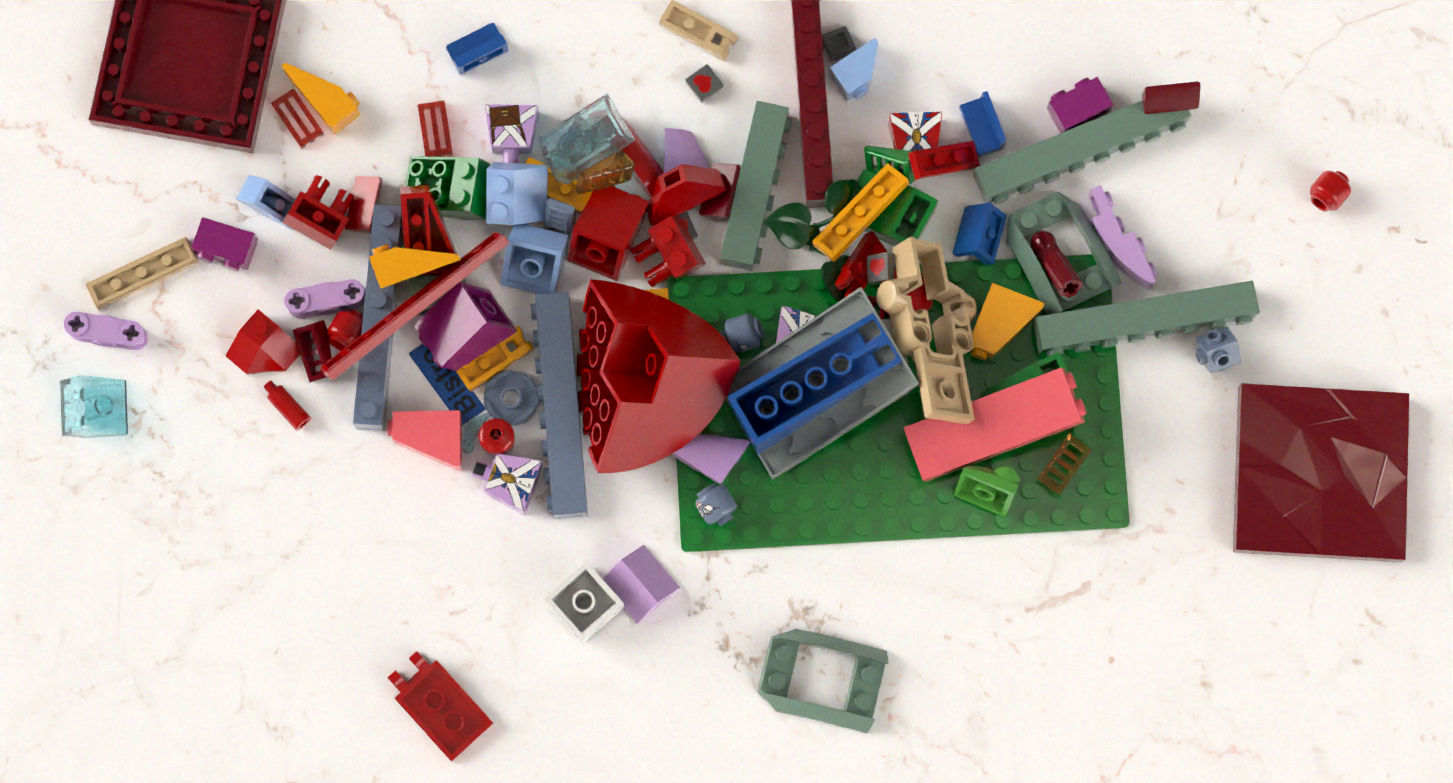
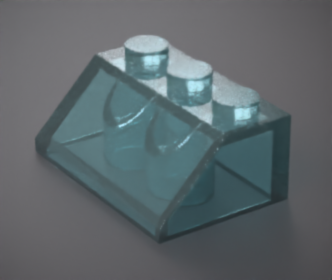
[539,93,635,185]

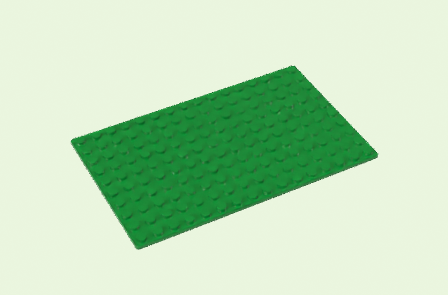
[667,254,1130,552]

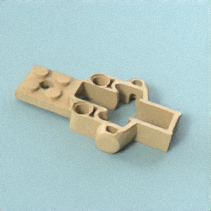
[877,237,977,424]

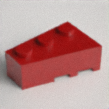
[400,185,458,275]

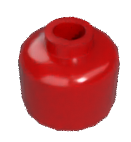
[1309,170,1351,212]
[327,310,363,351]
[478,418,516,456]

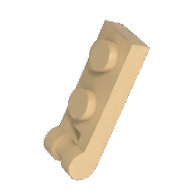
[658,0,739,61]

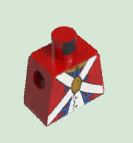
[888,111,942,151]

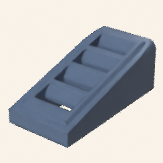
[544,198,577,239]

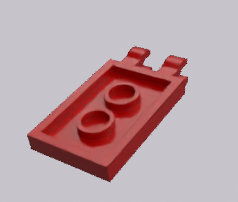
[387,651,494,762]

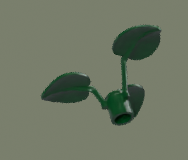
[764,179,862,302]

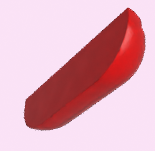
[589,111,664,198]

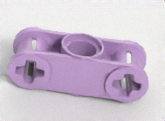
[284,279,366,318]
[64,312,148,350]

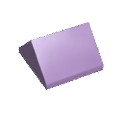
[603,545,680,624]

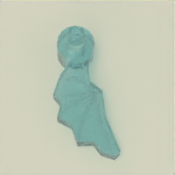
[461,413,489,454]

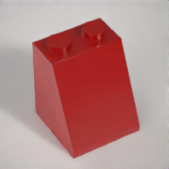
[567,180,649,281]

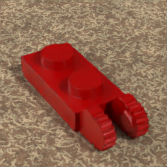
[835,232,888,298]

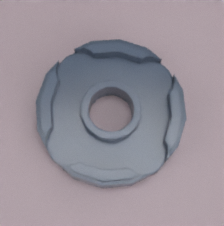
[484,370,539,426]

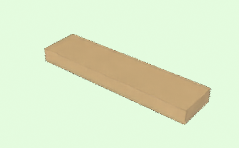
[85,237,199,310]

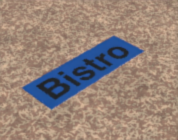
[408,344,486,426]

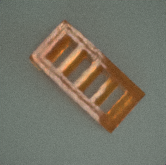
[576,150,635,194]
[1037,432,1092,495]

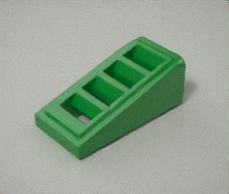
[864,145,915,185]

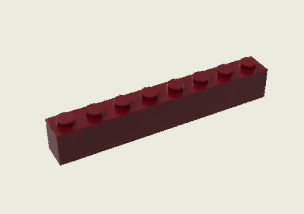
[790,0,833,208]

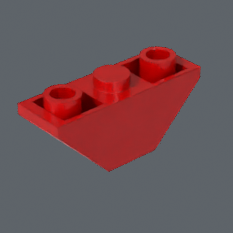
[647,164,726,227]

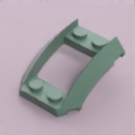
[1006,191,1122,315]
[757,629,889,734]

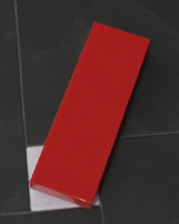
[908,140,980,180]

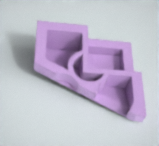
[664,128,710,173]
[674,434,750,485]

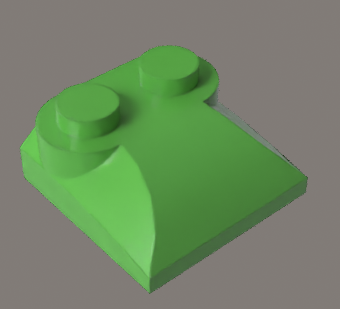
[953,466,1020,517]

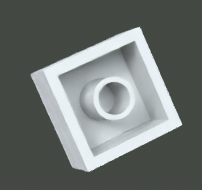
[544,561,625,645]

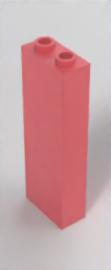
[904,367,1087,481]

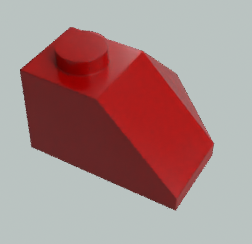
[225,309,300,375]

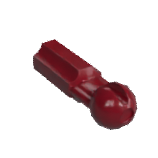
[1029,231,1082,298]

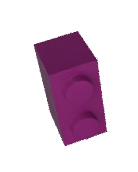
[1046,76,1113,133]
[191,217,259,271]

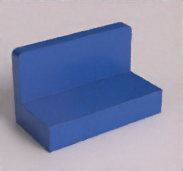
[446,23,509,75]
[959,91,1006,158]
[952,202,1007,265]

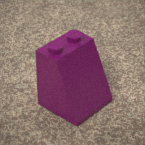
[414,282,517,371]

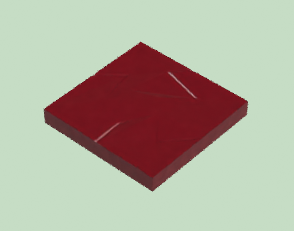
[88,0,286,153]
[1233,383,1410,563]

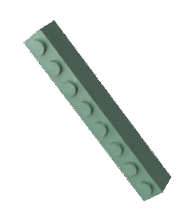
[973,101,1191,205]
[1032,280,1260,357]

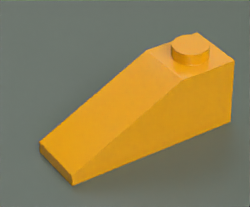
[281,63,361,135]
[369,244,460,289]

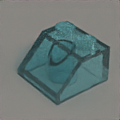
[60,375,128,438]

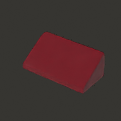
[1141,81,1201,114]
[699,163,741,221]

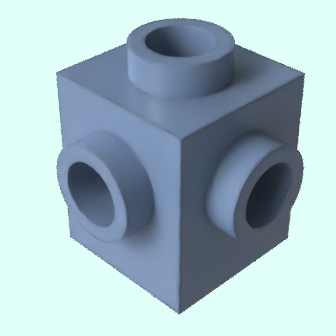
[1195,326,1242,374]

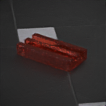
[271,88,325,149]
[417,100,453,157]

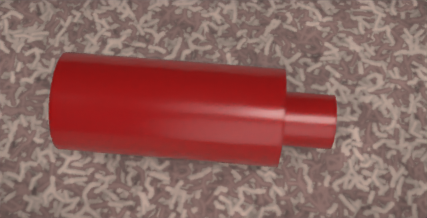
[263,380,311,431]

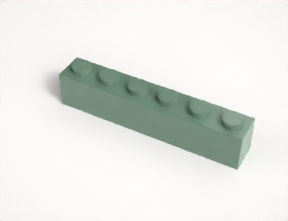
[720,100,793,271]

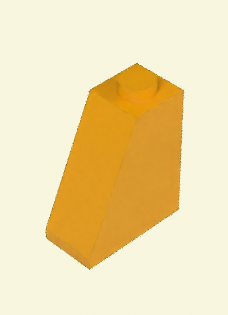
[970,283,1044,360]

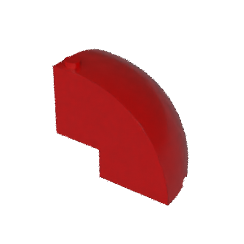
[577,279,740,473]

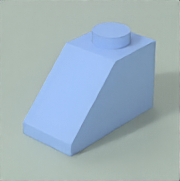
[829,38,878,101]
[236,175,295,230]

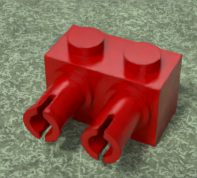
[282,175,355,250]
[630,216,706,288]

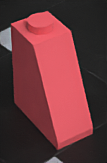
[387,411,462,471]

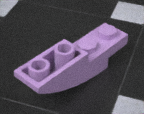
[1088,185,1157,289]

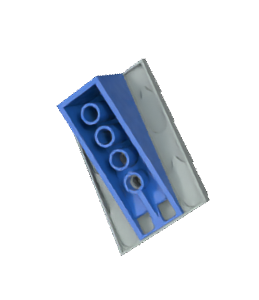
[725,287,919,480]

